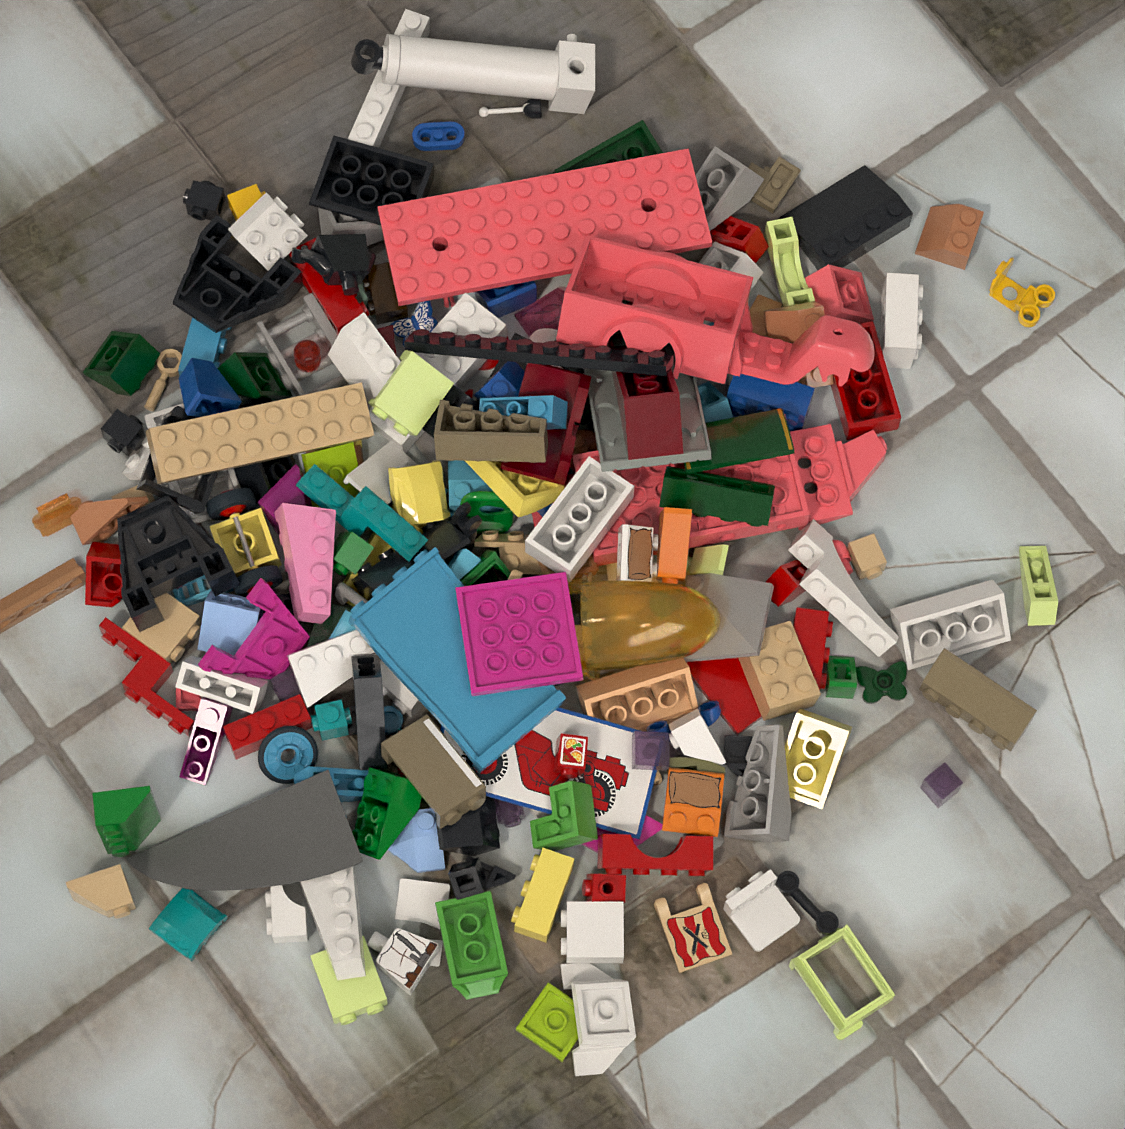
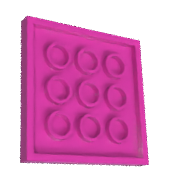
[455,572,583,696]

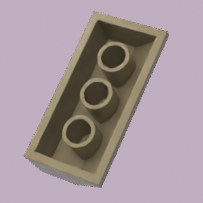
[919,648,1037,752]

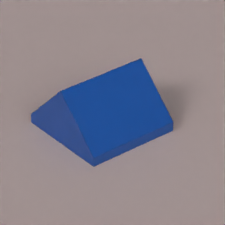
[474,281,537,318]

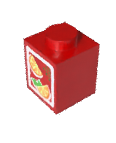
[553,733,588,779]

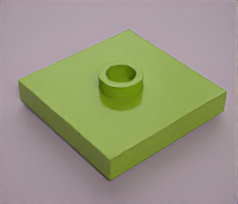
[301,442,360,507]
[516,982,578,1063]

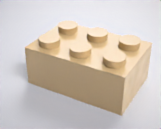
[739,621,821,721]

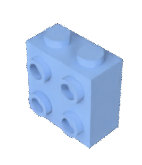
[198,590,263,655]

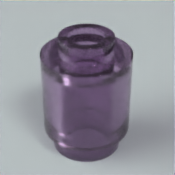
[494,799,525,828]

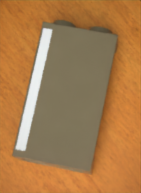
[381,715,486,829]

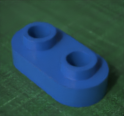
[412,122,464,151]

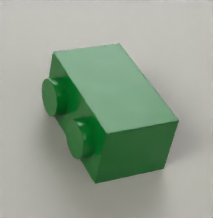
[333,531,374,576]

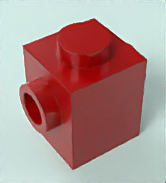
[582,874,626,903]

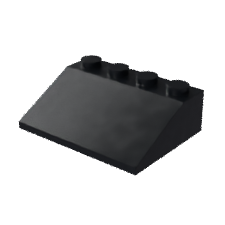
[309,135,434,225]
[779,165,913,270]

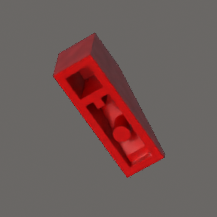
[710,216,769,264]

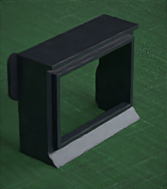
[136,406,218,515]

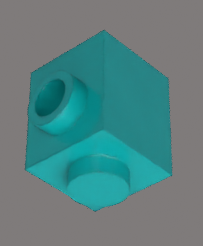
[311,700,352,741]

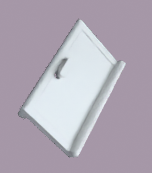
[344,441,418,505]

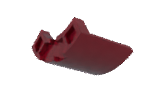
[501,363,592,486]

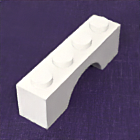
[265,885,308,943]

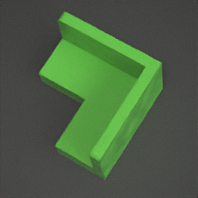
[530,781,598,851]

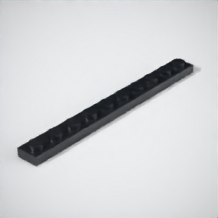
[404,329,674,376]

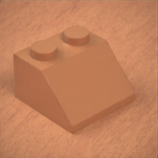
[915,204,984,270]

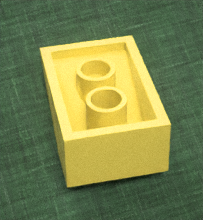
[785,708,852,809]

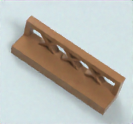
[0,558,86,634]

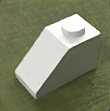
[668,709,726,765]

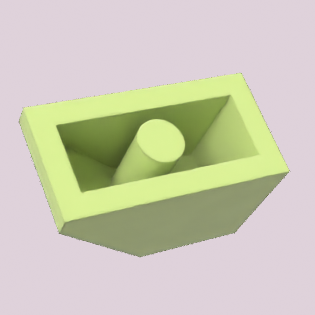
[686,544,729,575]

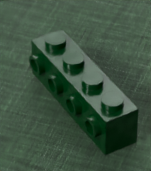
[659,466,775,527]

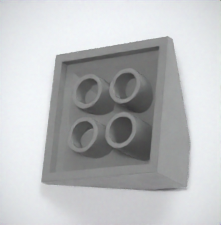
[682,573,774,662]

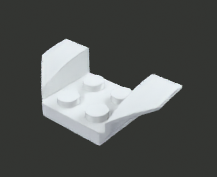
[560,963,636,1076]

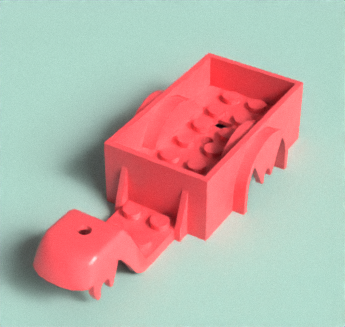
[556,235,875,386]

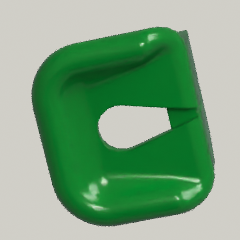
[460,491,514,534]

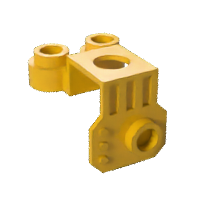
[989,257,1055,327]

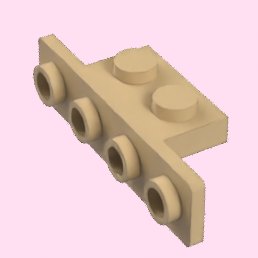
[474,530,543,575]

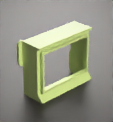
[789,925,895,1040]

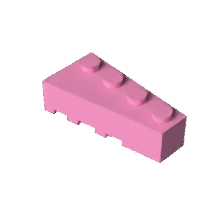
[274,503,336,624]

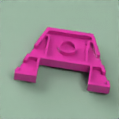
[198,578,310,681]

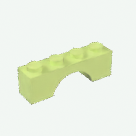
[764,217,815,307]

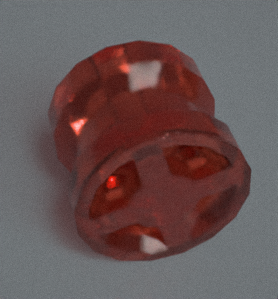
[294,340,321,373]

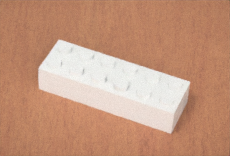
[369,293,509,453]

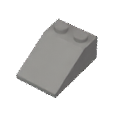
[695,146,764,231]

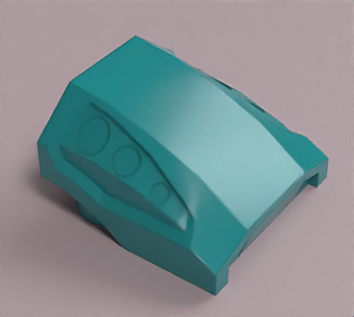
[149,888,228,962]

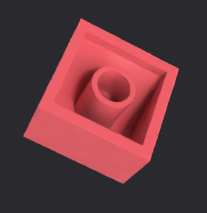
[805,265,874,324]

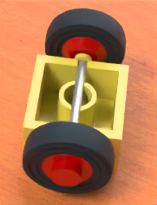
[206,488,283,597]

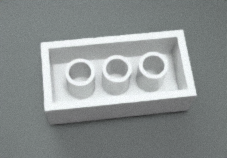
[525,456,634,582]

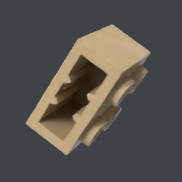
[122,593,201,663]

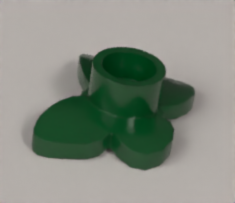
[856,661,907,704]

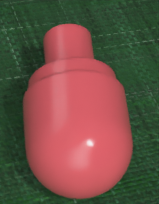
[832,540,853,574]

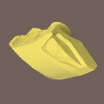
[388,460,451,524]

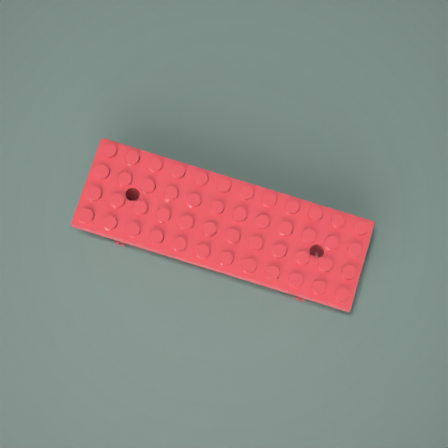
[378,148,712,308]

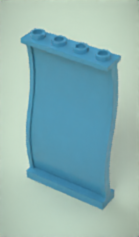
[349,547,566,774]

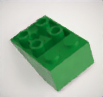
[352,767,422,860]

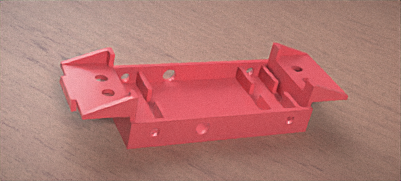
[531,414,854,566]

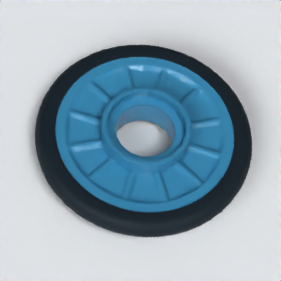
[258,726,318,784]

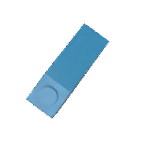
[294,766,368,802]

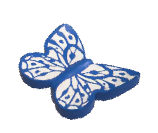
[390,300,438,347]

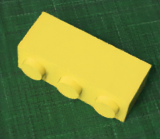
[511,848,575,943]

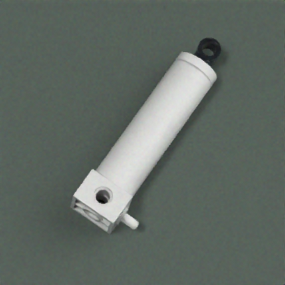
[351,34,595,114]

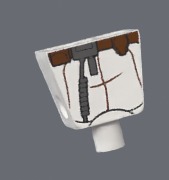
[367,928,439,996]

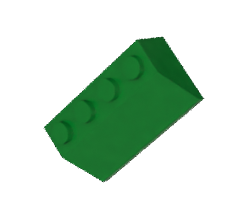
[92,786,161,857]

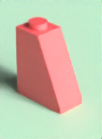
[843,430,887,502]

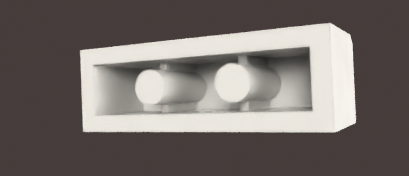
[175,655,269,714]

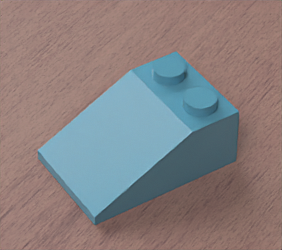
[448,460,504,517]

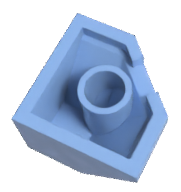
[388,808,445,873]

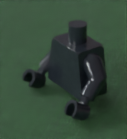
[291,234,376,296]

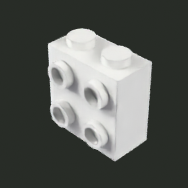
[228,192,308,271]
[561,902,624,963]

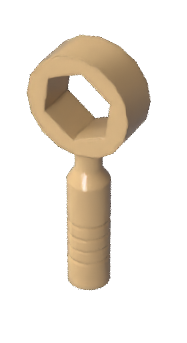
[144,349,182,411]

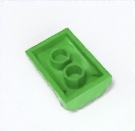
[435,891,508,1000]

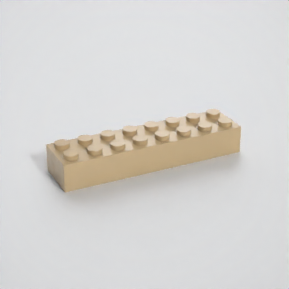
[145,382,374,484]

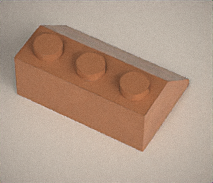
[763,301,834,388]

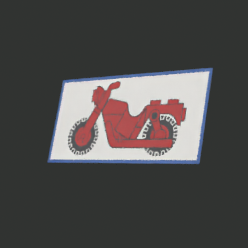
[440,708,665,840]

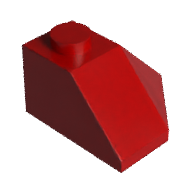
[85,542,122,608]

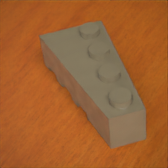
[434,400,548,463]

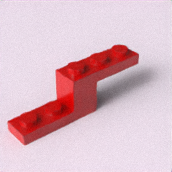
[99,617,194,737]

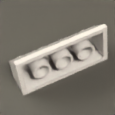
[890,579,1011,670]

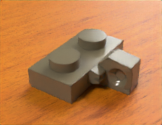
[748,157,801,214]

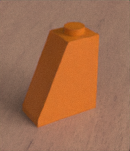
[655,507,692,585]

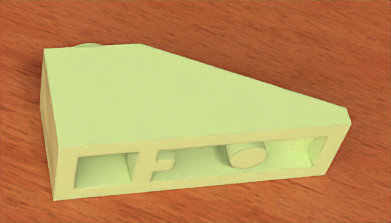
[1019,546,1058,626]

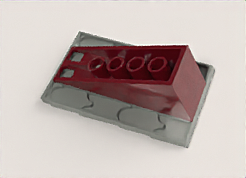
[583,332,712,472]

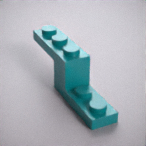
[296,464,428,562]

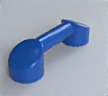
[646,701,721,742]

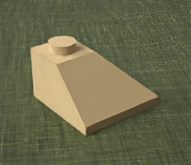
[66,864,136,919]

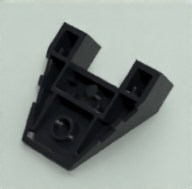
[173,215,302,333]
[117,495,240,632]

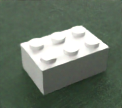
[880,273,923,369]

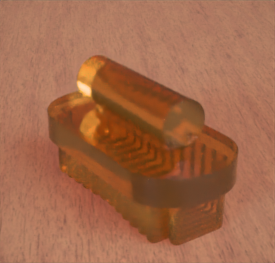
[32,493,82,537]

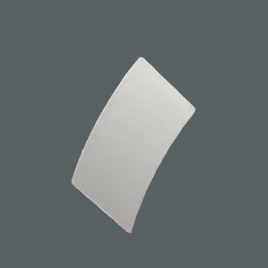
[395,878,450,967]

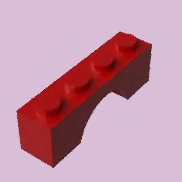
[597,834,713,876]

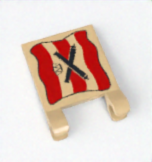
[654,883,732,973]

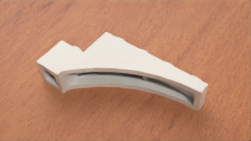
[788,519,899,657]

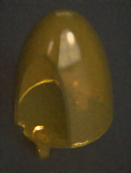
[567,572,721,680]

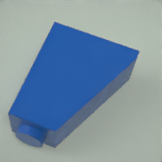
[179,358,242,417]

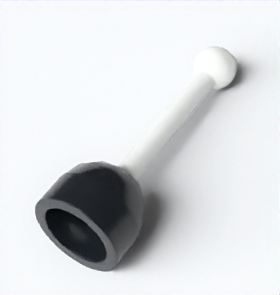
[479,98,542,119]

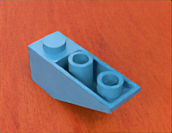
[479,395,568,430]

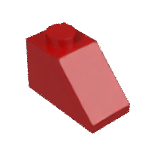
[766,559,807,607]

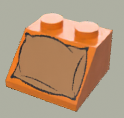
[662,767,724,837]

